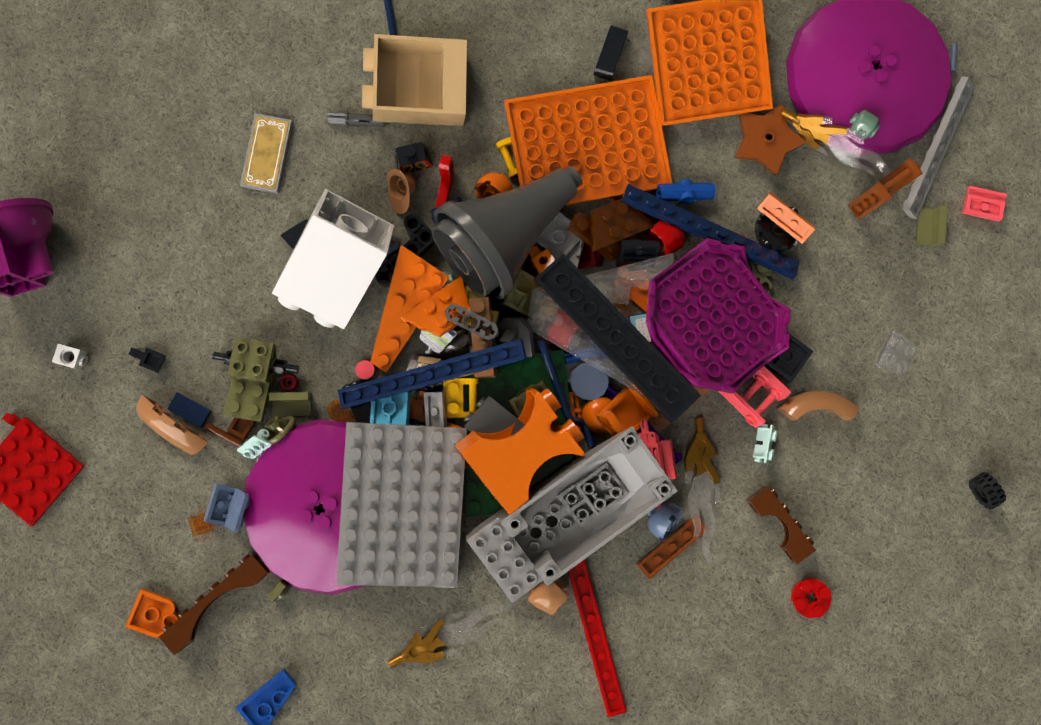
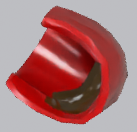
[644,220,686,258]

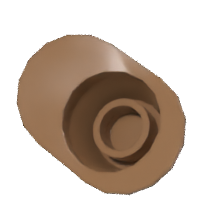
[387,169,416,214]

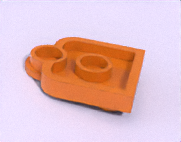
[125,588,179,638]

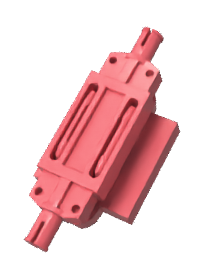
[638,420,677,507]

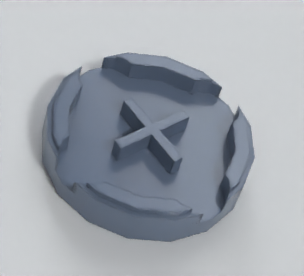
[570,362,609,400]

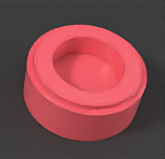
[355,360,375,380]

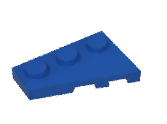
[235,669,296,725]

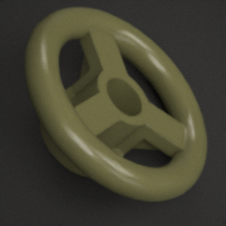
[265,416,295,445]

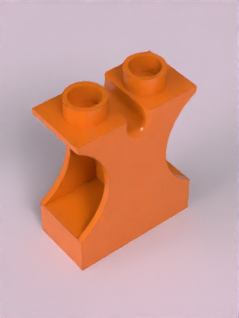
[454,387,585,515]

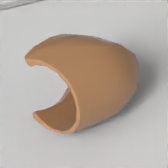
[528,578,569,616]

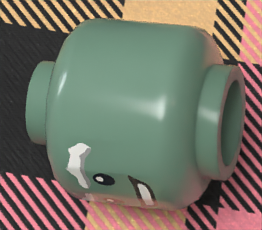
[849,110,880,139]

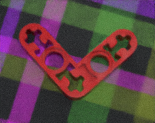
[435,154,455,208]

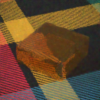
[188,513,214,537]

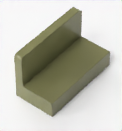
[916,205,948,247]
[269,392,311,417]

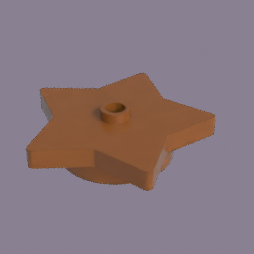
[734,105,805,176]

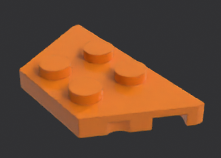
[401,276,470,337]

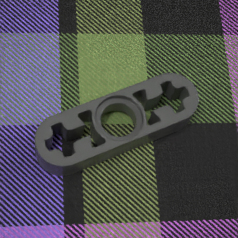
[445,304,499,341]

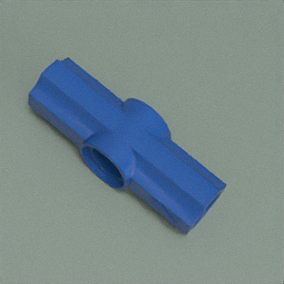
[656,179,716,204]

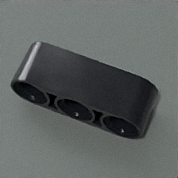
[593,25,629,81]

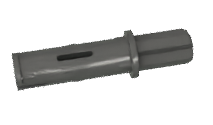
[328,111,384,127]

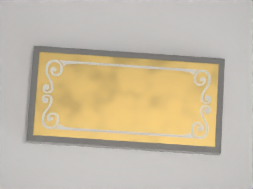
[240,113,293,194]

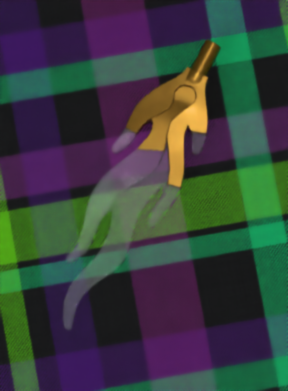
[780,108,892,177]
[684,418,721,564]
[388,598,520,668]

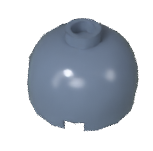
[647,501,683,541]

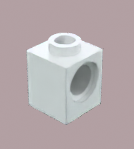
[52,344,88,370]

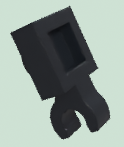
[128,347,167,373]

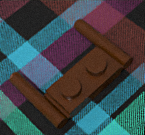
[204,381,269,448]

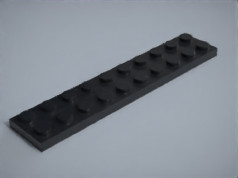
[534,253,701,424]

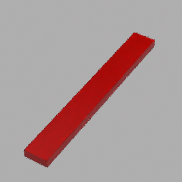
[568,559,626,717]

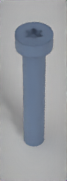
[950,43,957,73]

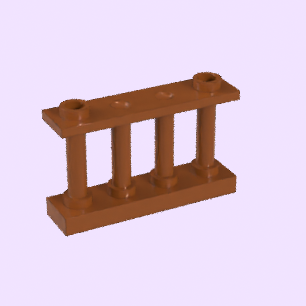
[847,158,923,220]

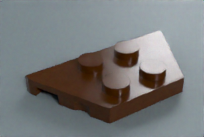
[591,199,655,252]

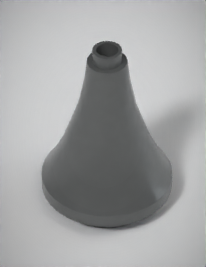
[432,166,582,300]

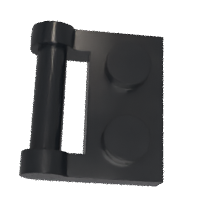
[616,240,660,268]

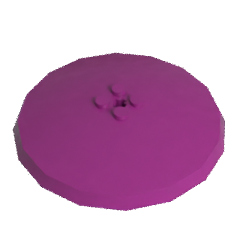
[786,0,952,155]
[243,419,366,595]

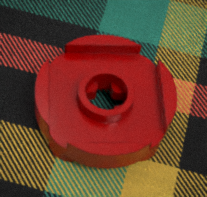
[791,578,831,618]

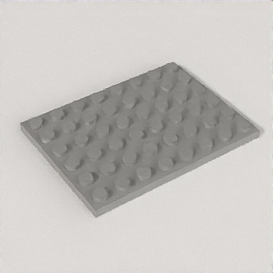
[336,422,467,587]

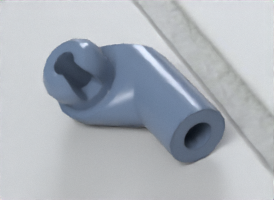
[381,242,400,267]

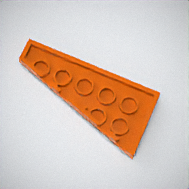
[370,245,449,373]

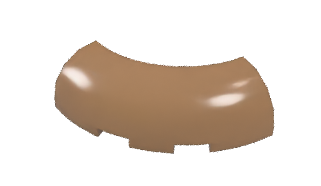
[777,391,859,421]
[136,394,208,455]

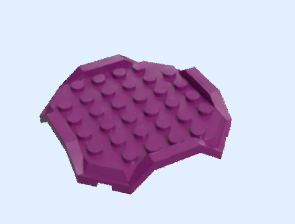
[646,238,791,394]

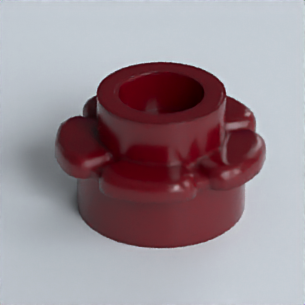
[280,373,299,392]

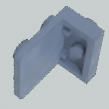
[203,483,250,532]

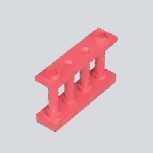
[718,366,791,428]

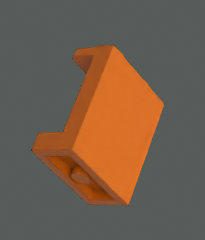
[597,385,659,437]

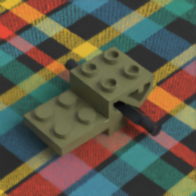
[212,337,299,423]

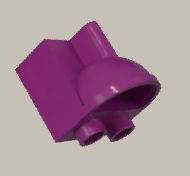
[0,198,54,297]

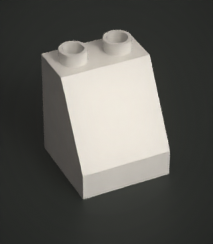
[272,189,394,329]

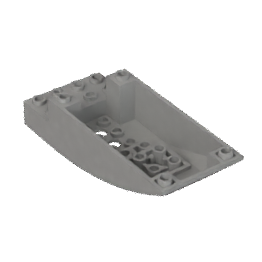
[465,426,677,603]

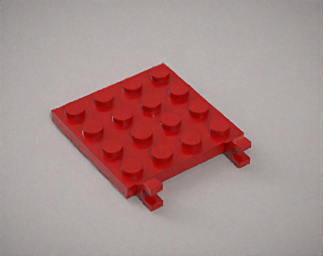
[0,413,85,526]

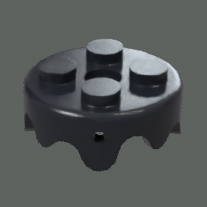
[755,207,799,252]

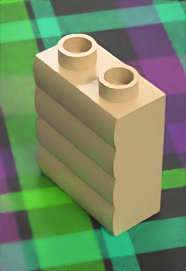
[362,34,467,126]

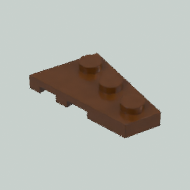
[567,212,621,261]

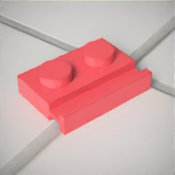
[962,186,1007,222]

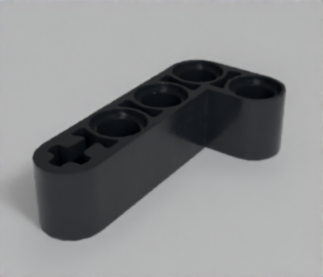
[376,214,435,287]

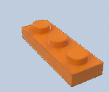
[757,192,816,244]

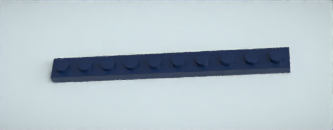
[621,184,799,280]
[338,339,527,409]

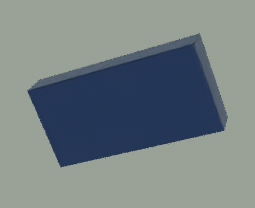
[167,392,212,427]

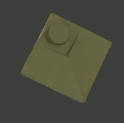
[502,270,544,321]

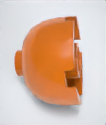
[474,172,513,199]
[581,396,612,435]

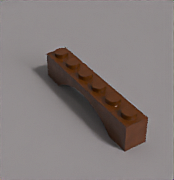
[159,554,270,655]

